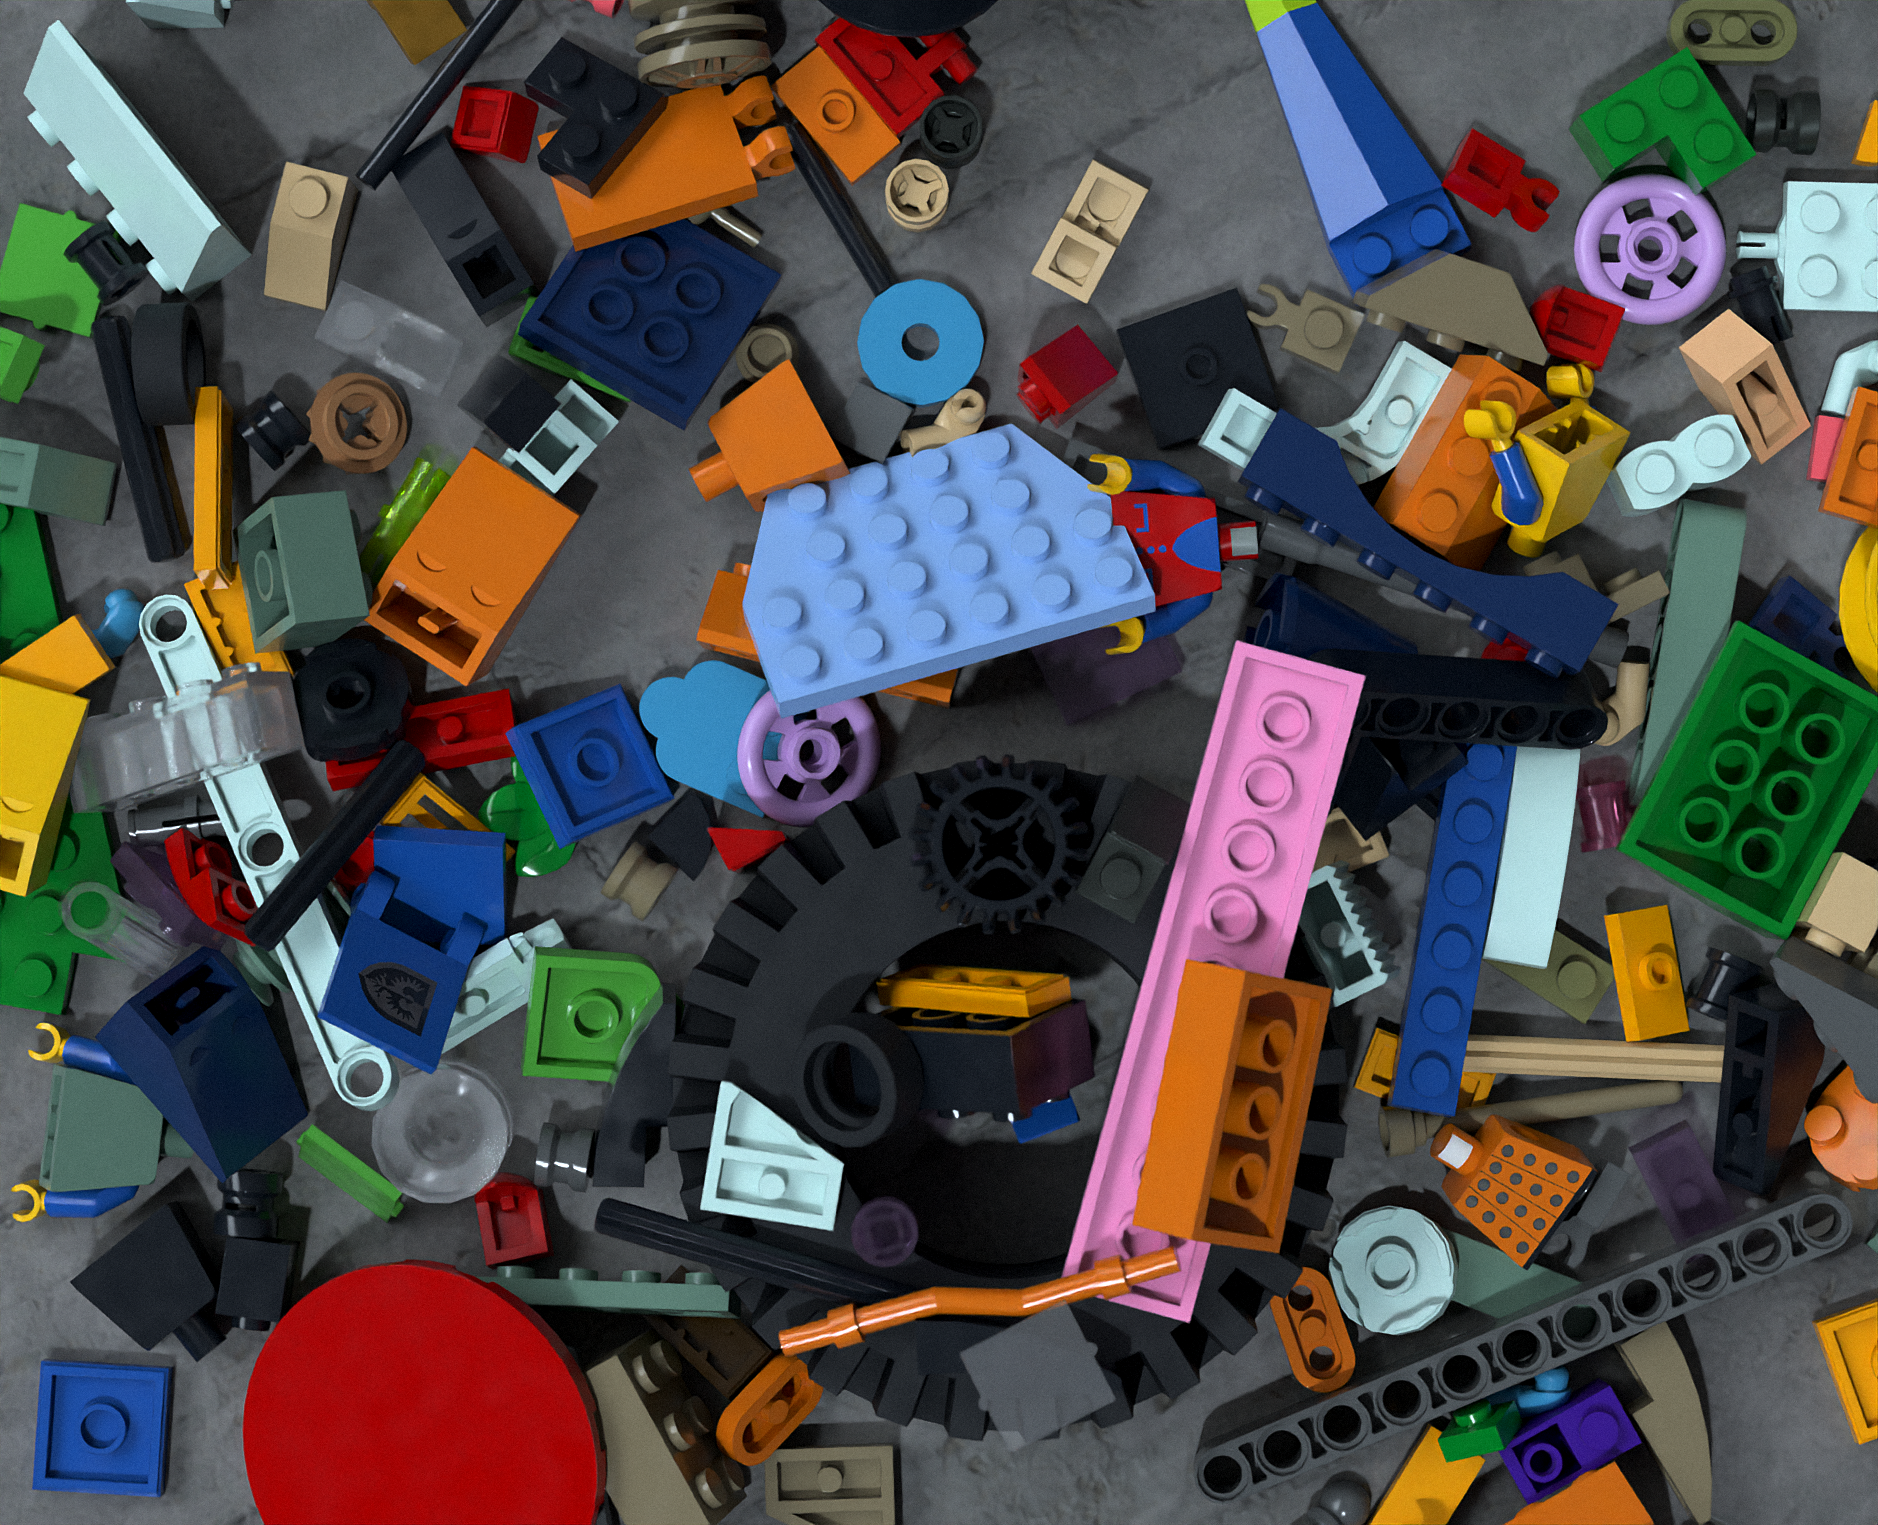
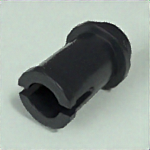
[1728,266,1794,345]

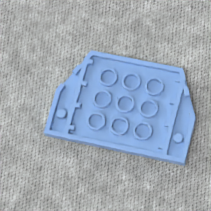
[742,423,1156,719]

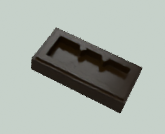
[641,1265,775,1401]

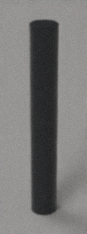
[786,122,897,297]

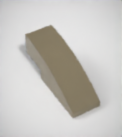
[1613,1321,1712,1525]

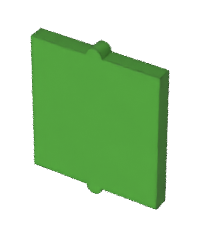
[0,203,121,339]
[296,1124,404,1223]

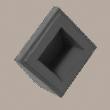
[829,382,914,464]

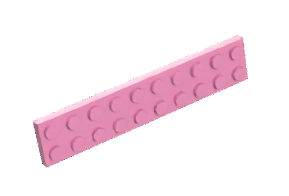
[1061,641,1365,1323]

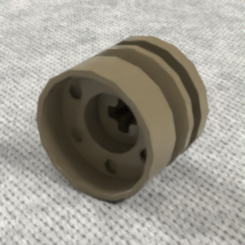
[628,0,772,89]

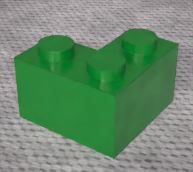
[1569,47,1757,196]

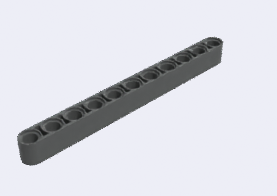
[1193,1188,1853,1505]

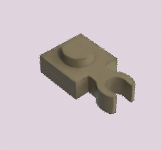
[1247,284,1365,376]

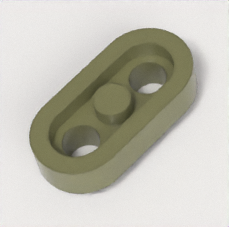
[1666,0,1798,66]

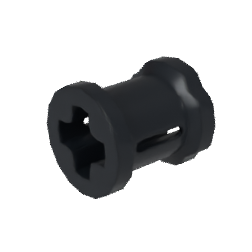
[63,221,149,306]
[1685,947,1763,1024]

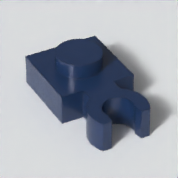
[1748,575,1852,679]

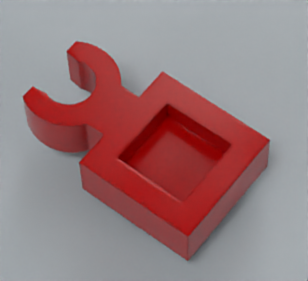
[1441,128,1560,233]

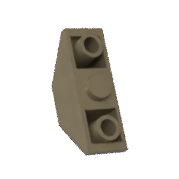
[1352,249,1548,372]

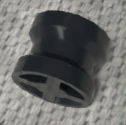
[233,390,311,471]

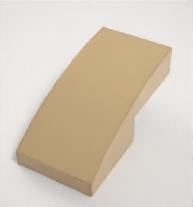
[1031,159,1150,304]

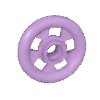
[1574,173,1726,325]
[737,690,881,827]

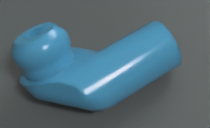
[91,588,145,658]
[1482,1365,1572,1418]

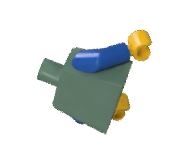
[11,1023,194,1222]

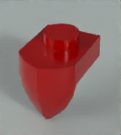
[1529,284,1625,373]
[474,1172,554,1270]

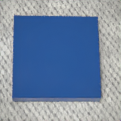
[505,683,675,849]
[373,825,507,945]
[32,1359,173,1497]

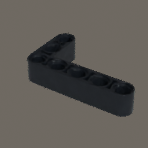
[1306,648,1608,820]

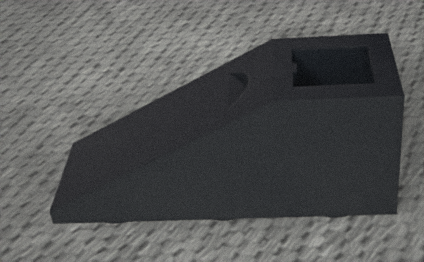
[391,132,540,327]

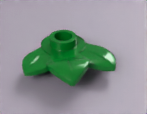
[478,756,577,877]

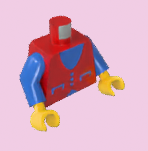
[1087,453,1258,655]

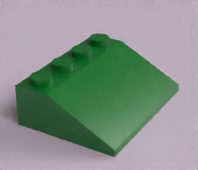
[1615,621,1878,941]

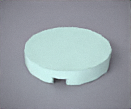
[1328,1206,1459,1336]

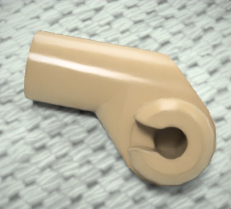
[1595,660,1650,746]

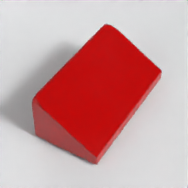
[707,827,790,873]

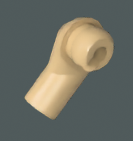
[901,389,986,457]

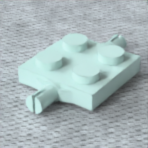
[1736,181,1878,313]

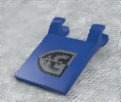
[317,871,484,1075]

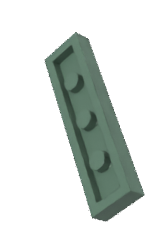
[476,1266,742,1318]

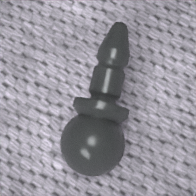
[1307,1480,1370,1525]

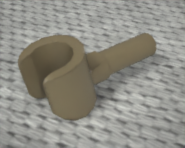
[686,207,762,248]

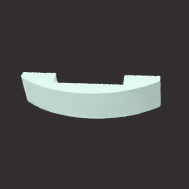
[1482,746,1580,969]

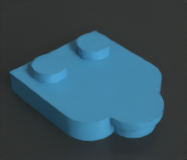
[639,660,811,818]

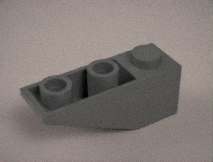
[1769,936,1878,1104]

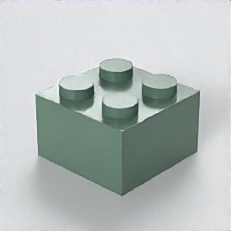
[232,490,372,654]

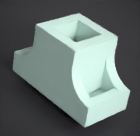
[499,379,619,496]

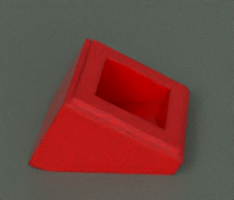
[450,86,538,163]

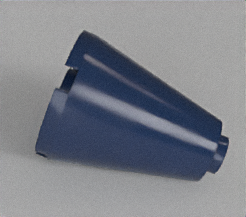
[1243,572,1418,659]

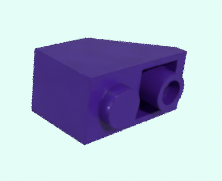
[1498,1378,1642,1505]

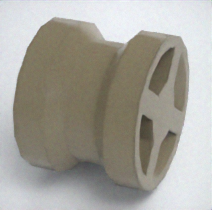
[600,841,678,922]

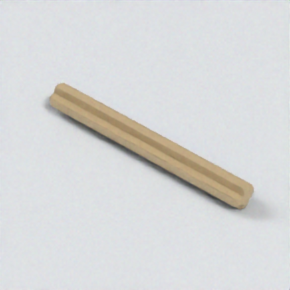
[1462,1034,1725,1083]

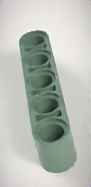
[1628,498,1747,807]

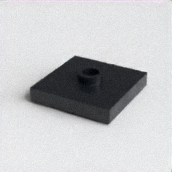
[1116,288,1279,451]

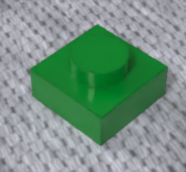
[1437,1399,1523,1463]

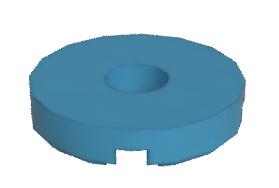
[857,279,984,408]

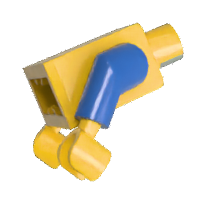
[1464,364,1631,558]

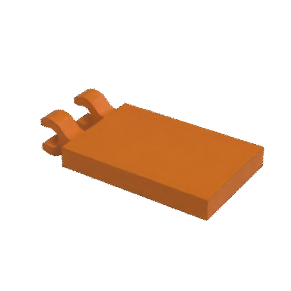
[537,76,795,252]

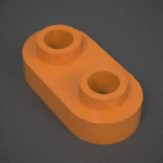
[1269,1265,1355,1393]
[716,1352,824,1466]

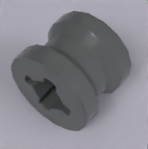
[534,1122,595,1193]

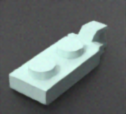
[442,918,572,1054]

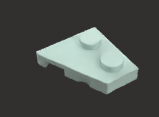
[700,1080,844,1231]

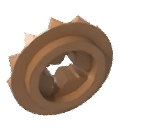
[306,373,407,475]

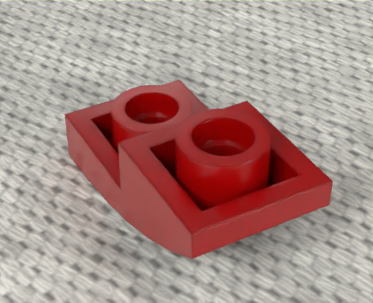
[164,828,258,947]

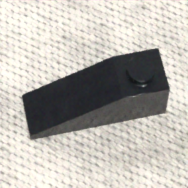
[1712,983,1825,1196]

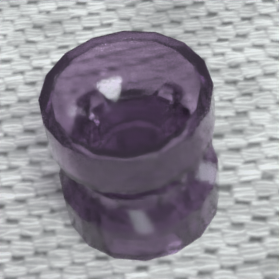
[851,1196,918,1267]

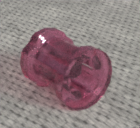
[1575,780,1628,853]

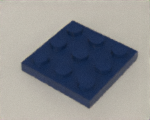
[518,219,781,431]

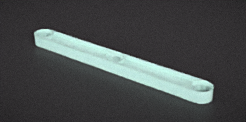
[139,594,400,1111]

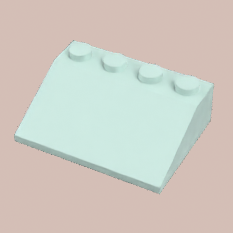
[24,20,252,302]

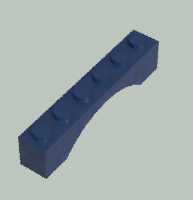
[1238,408,1619,678]

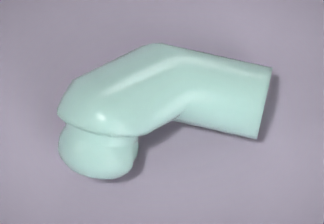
[1821,340,1878,419]

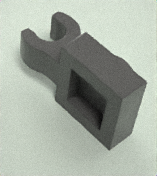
[1543,1158,1631,1268]

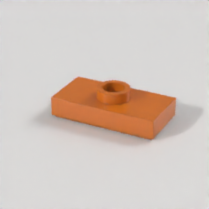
[771,46,901,186]

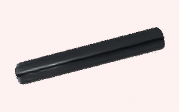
[90,316,185,563]
[244,740,426,952]

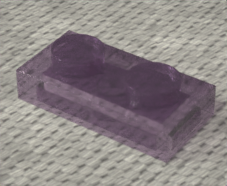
[110,841,230,951]
[1628,1119,1736,1264]

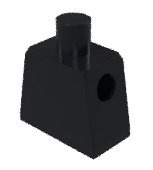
[70,1200,227,1362]

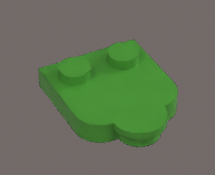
[520,946,685,1082]

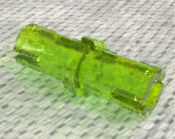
[359,457,451,583]

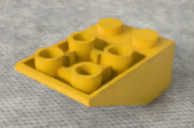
[0,674,91,897]

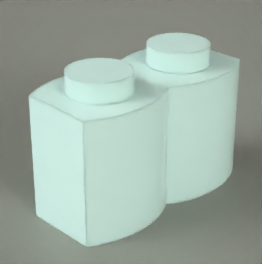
[1606,415,1751,517]

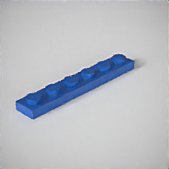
[1387,743,1517,1118]

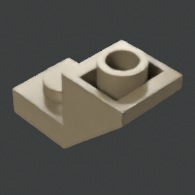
[1522,550,1670,625]

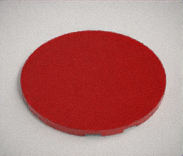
[243,1259,606,1525]

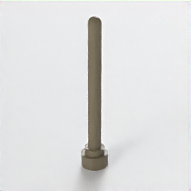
[1378,1080,1683,1158]

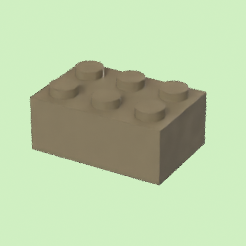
[580,1328,747,1525]

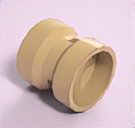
[885,159,949,232]

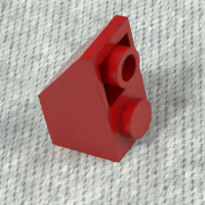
[1016,324,1118,429]

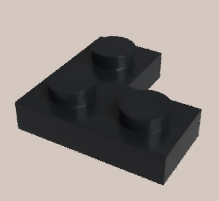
[524,37,666,199]

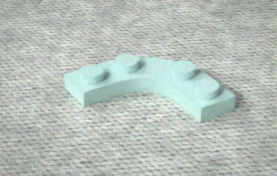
[1198,341,1452,485]

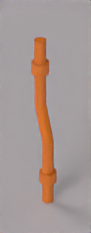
[779,1246,1182,1357]

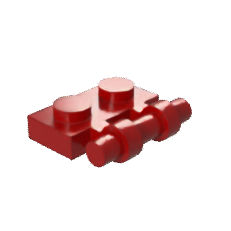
[815,18,979,139]

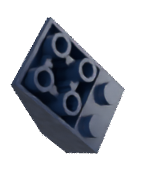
[95,940,308,1183]

